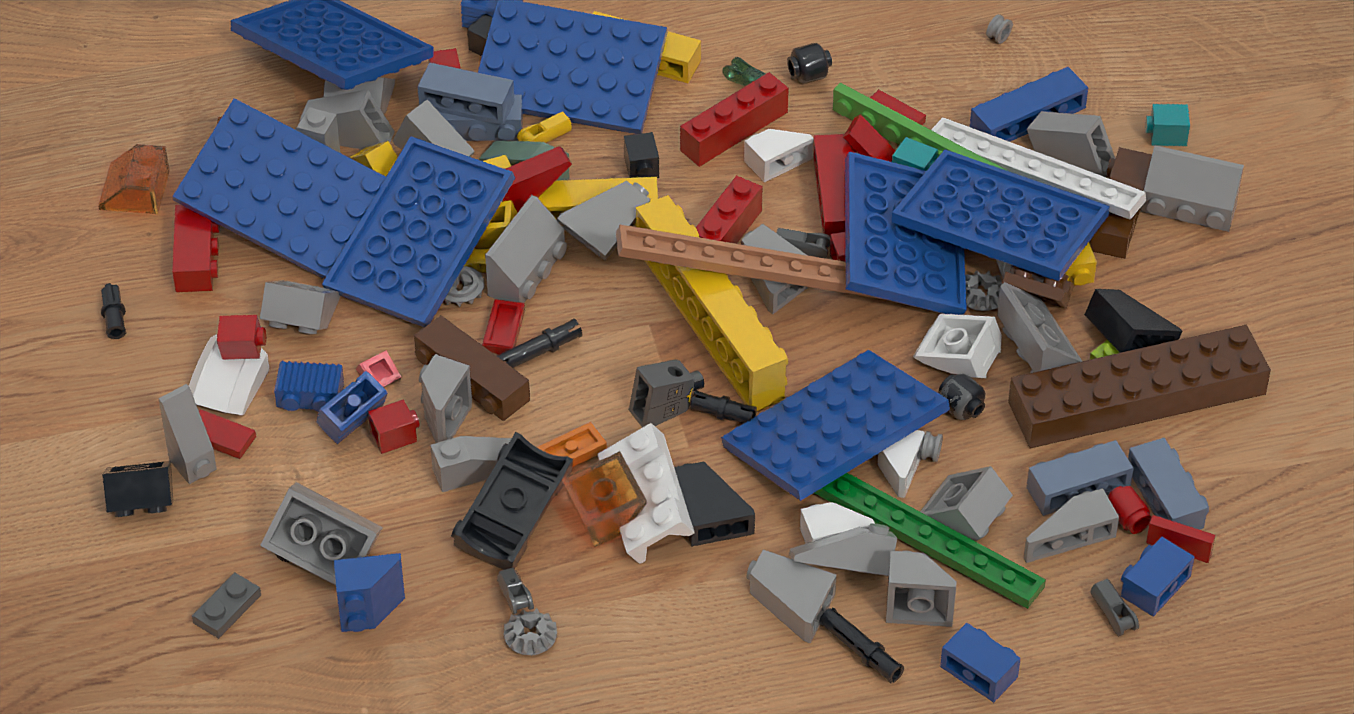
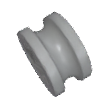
[986,14,1013,44]
[921,431,943,462]

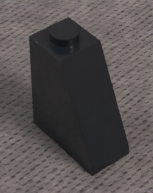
[1084,289,1183,353]
[674,461,755,547]

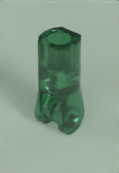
[722,57,766,86]

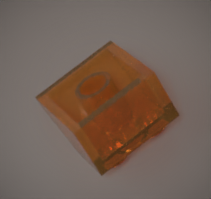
[98,144,170,214]
[562,451,647,547]

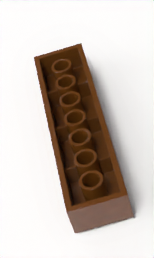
[1008,324,1271,449]

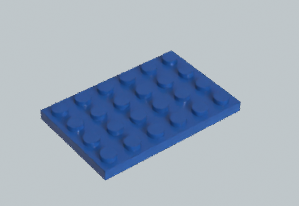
[231,0,434,90]
[478,0,668,134]
[172,98,386,280]
[322,136,515,328]
[891,150,1110,281]
[845,152,967,315]
[721,350,950,501]

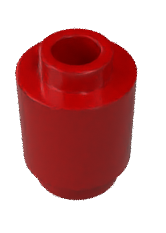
[1108,486,1152,534]

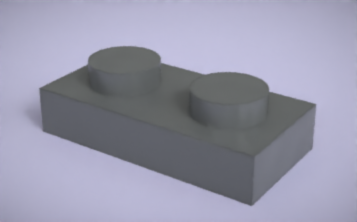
[192,572,261,639]

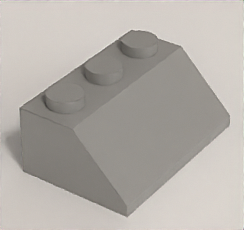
[1141,145,1244,232]
[485,195,567,303]
[997,282,1082,373]
[260,482,383,585]

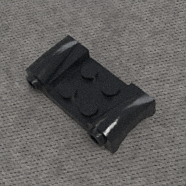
[451,432,573,570]

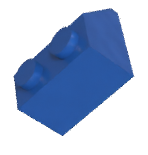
[334,553,405,632]

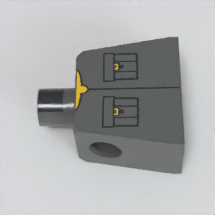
[629,359,705,428]

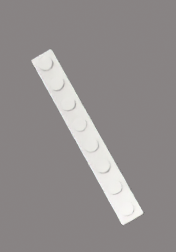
[932,117,1146,219]

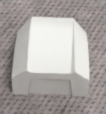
[913,314,1002,378]
[189,335,270,415]

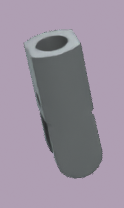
[776,228,830,258]
[497,568,534,614]
[1090,579,1139,636]

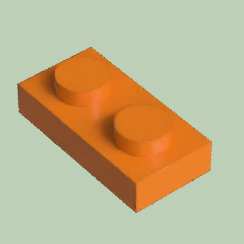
[537,422,607,467]

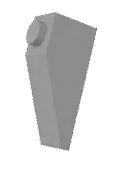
[159,384,217,484]
[430,436,512,492]
[1024,488,1119,563]
[789,523,897,576]

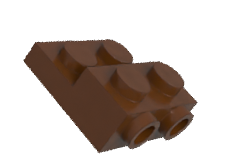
[1002,265,1074,309]

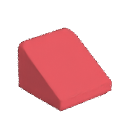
[356,350,401,387]

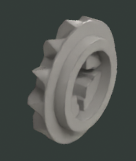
[445,266,485,307]
[965,270,1002,311]
[504,608,557,655]

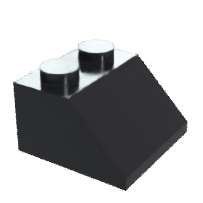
[102,461,173,517]

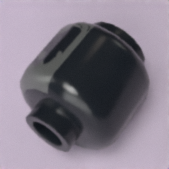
[787,43,832,84]
[938,373,986,421]

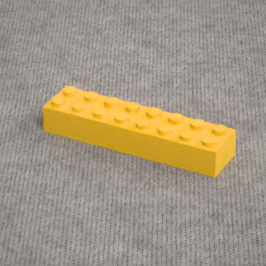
[636,195,788,411]

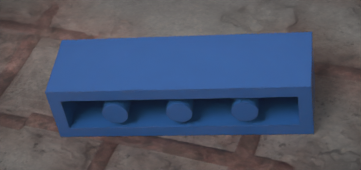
[970,67,1088,142]

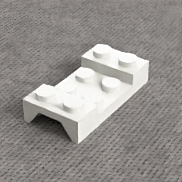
[598,423,694,564]

